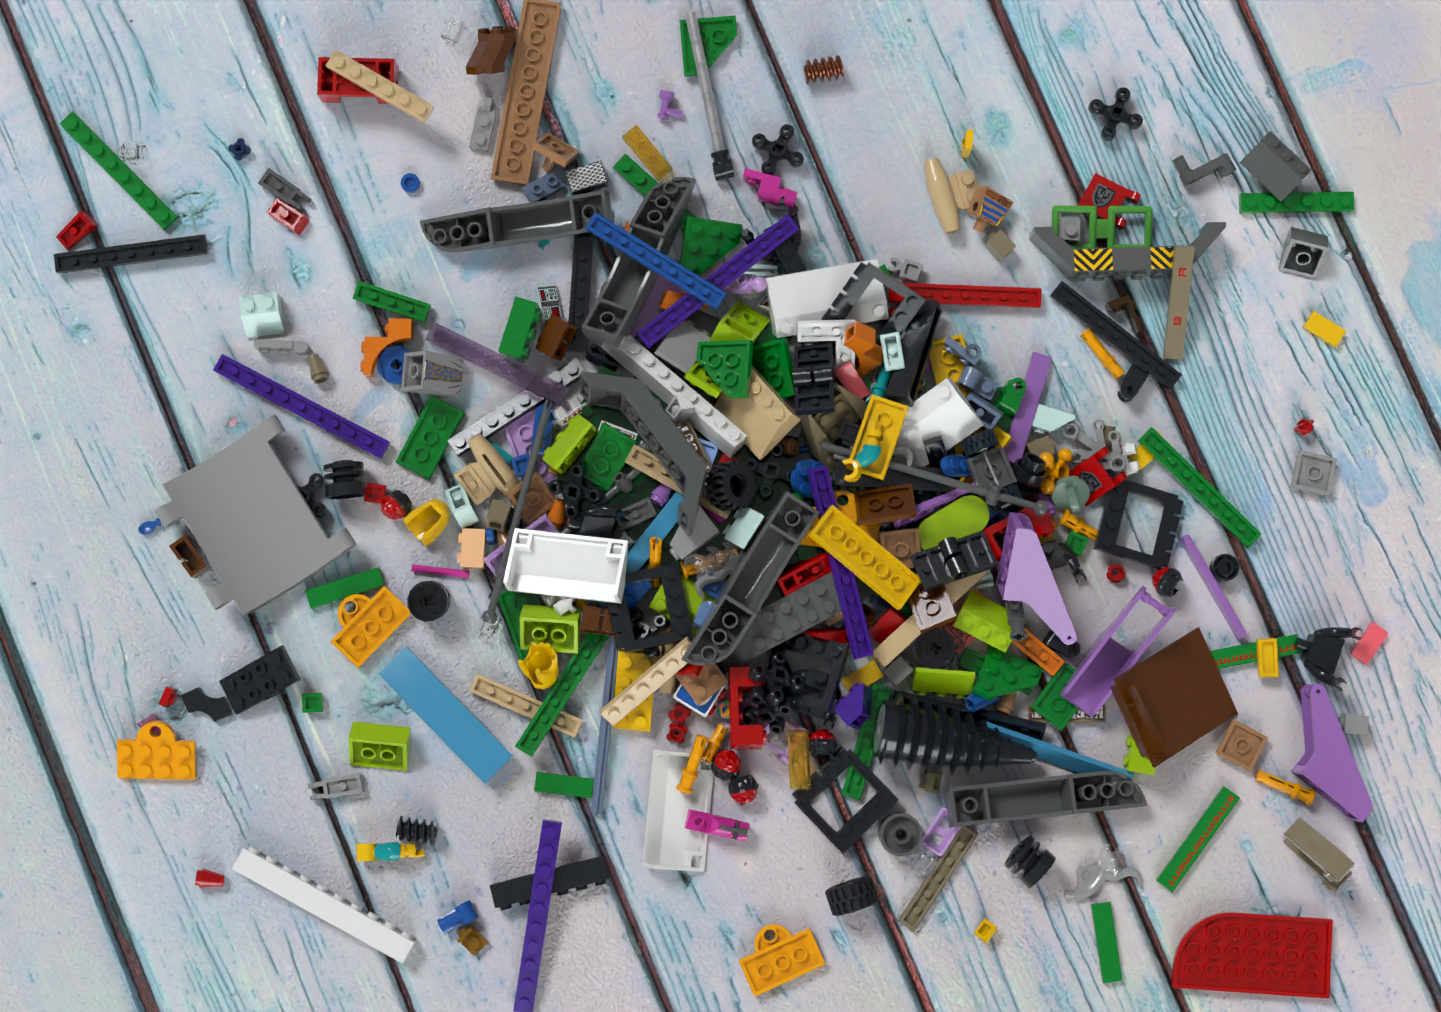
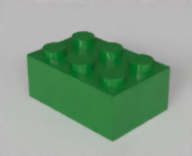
[498,296,542,364]

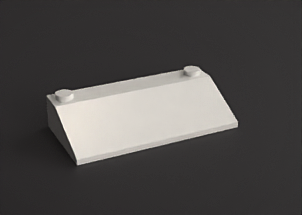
[765,259,889,338]
[891,377,984,467]
[503,528,628,604]
[642,749,715,872]

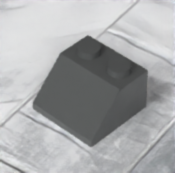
[1278,227,1329,279]

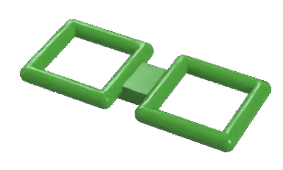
[1052,205,1153,249]

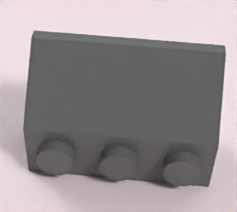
[1239,131,1311,201]

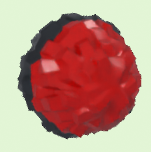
[381,490,412,520]
[1152,567,1184,597]
[806,729,838,759]
[710,749,741,781]
[728,775,759,805]

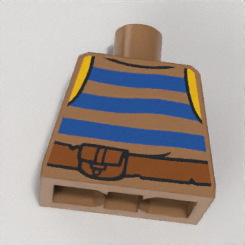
[968,185,1014,234]

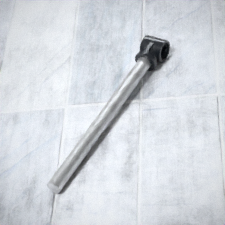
[685,12,734,181]

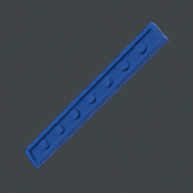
[585,212,727,311]

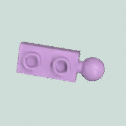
[722,274,767,294]

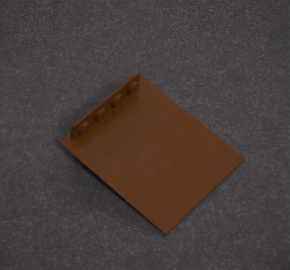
[1110,627,1238,768]

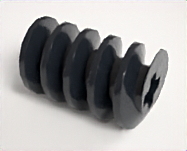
[396,816,438,846]

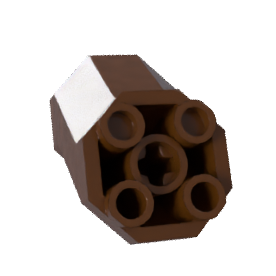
[466,26,517,75]

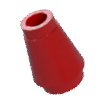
[195,869,225,888]

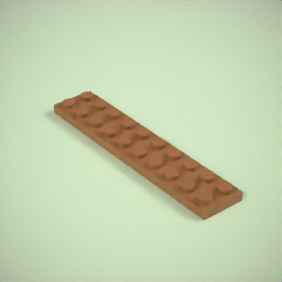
[491,0,562,186]

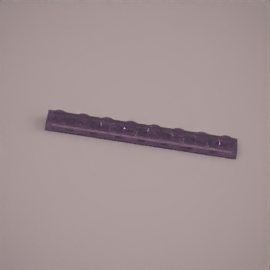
[426,323,569,406]

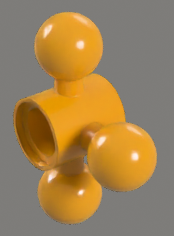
[1039,448,1073,494]

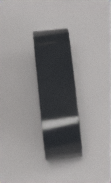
[585,344,620,372]

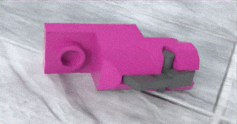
[743,168,798,211]
[684,809,750,842]

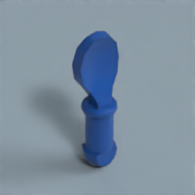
[138,518,163,535]

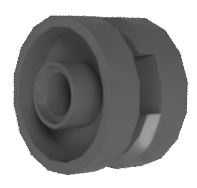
[878,812,923,857]

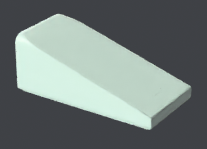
[880,332,905,372]

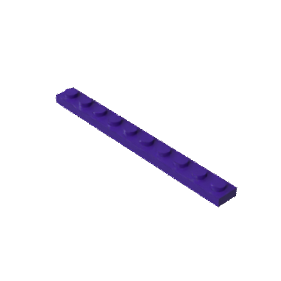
[637,214,799,349]
[213,354,391,459]
[807,466,874,660]
[513,819,562,1012]

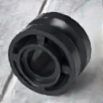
[1209,554,1239,582]

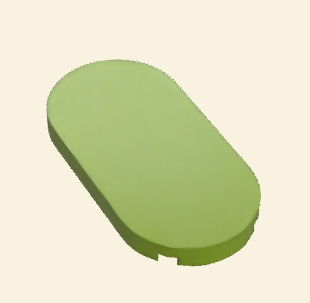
[918,495,989,550]

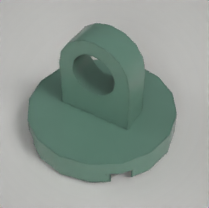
[1051,476,1090,513]

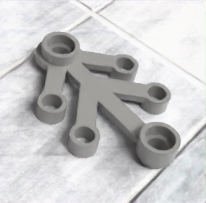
[1063,420,1129,473]

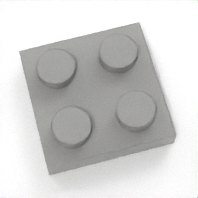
[1290,450,1337,496]

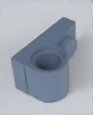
[956,366,999,402]

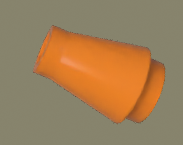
[548,498,566,528]

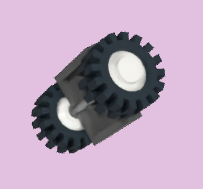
[961,429,1023,513]

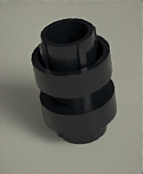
[1005,453,1047,510]

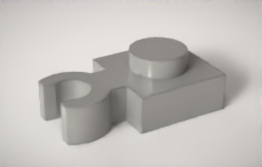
[888,258,924,283]

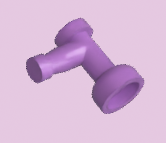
[657,90,683,120]

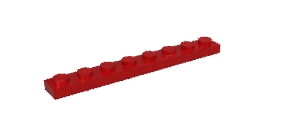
[888,283,1042,308]

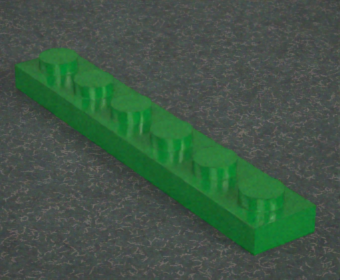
[613,153,696,232]
[1239,192,1355,214]

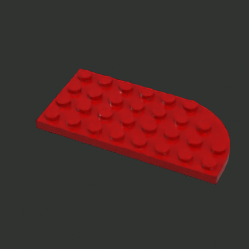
[1171,912,1333,999]

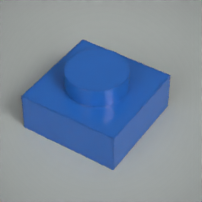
[511,453,535,478]

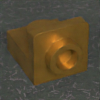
[457,925,489,956]

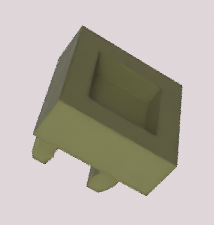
[919,772,942,793]

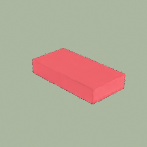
[834,361,871,399]
[1350,622,1389,665]

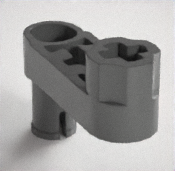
[1172,153,1237,186]

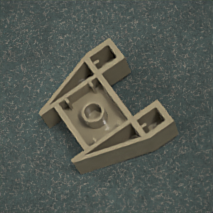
[800,382,867,473]
[1283,817,1355,892]

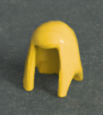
[403,499,451,547]
[518,642,559,689]

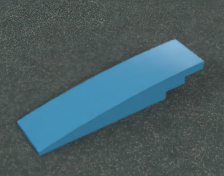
[379,646,513,783]

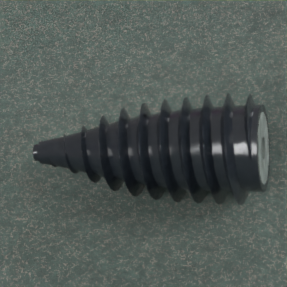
[872,693,1037,775]

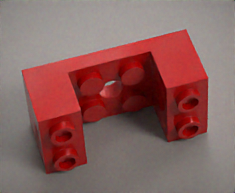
[317,57,399,104]
[984,499,1058,562]
[728,667,767,750]

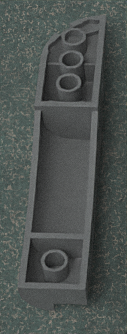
[582,177,696,348]
[420,190,615,253]
[681,490,820,666]
[944,771,1147,827]

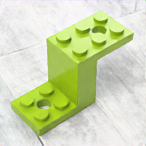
[684,300,771,398]

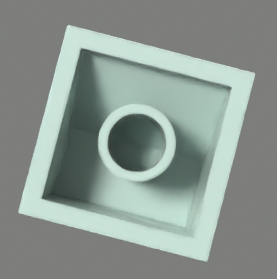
[239,292,285,338]
[723,507,765,551]

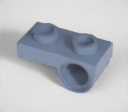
[522,171,564,203]
[942,336,981,367]

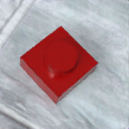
[364,482,387,505]
[158,686,178,707]

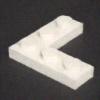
[797,319,856,377]

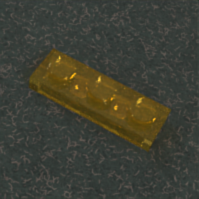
[622,125,672,181]
[787,730,811,790]

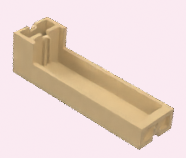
[872,571,987,669]

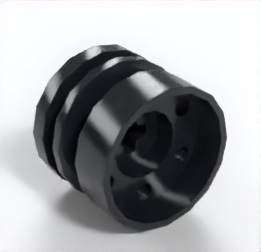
[323,460,367,499]
[407,581,450,622]
[915,628,956,669]
[1004,835,1056,888]

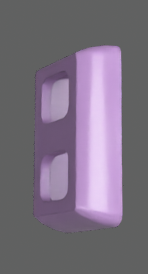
[921,807,961,856]

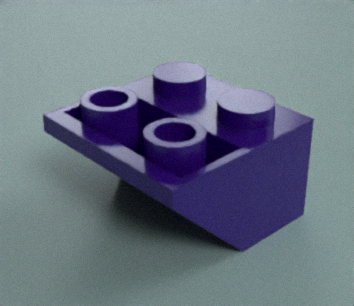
[833,682,873,729]

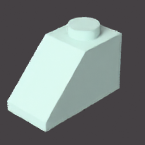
[1031,404,1076,435]
[445,484,479,529]

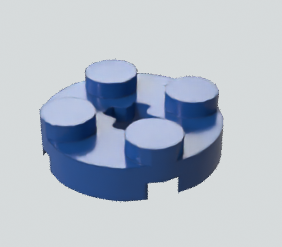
[377,346,410,385]
[790,459,823,498]

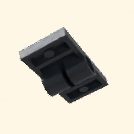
[793,343,835,415]
[910,530,998,592]
[219,645,301,715]

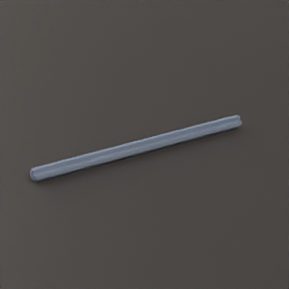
[591,633,621,814]

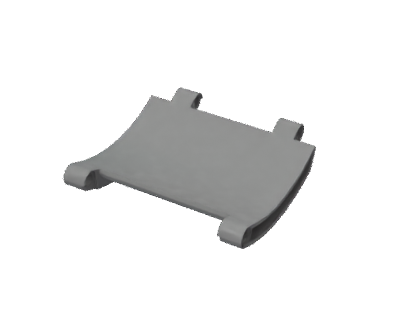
[155,415,357,615]

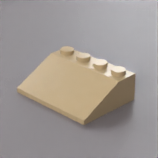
[714,366,801,460]

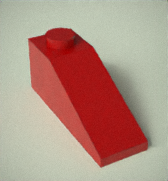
[776,552,832,596]

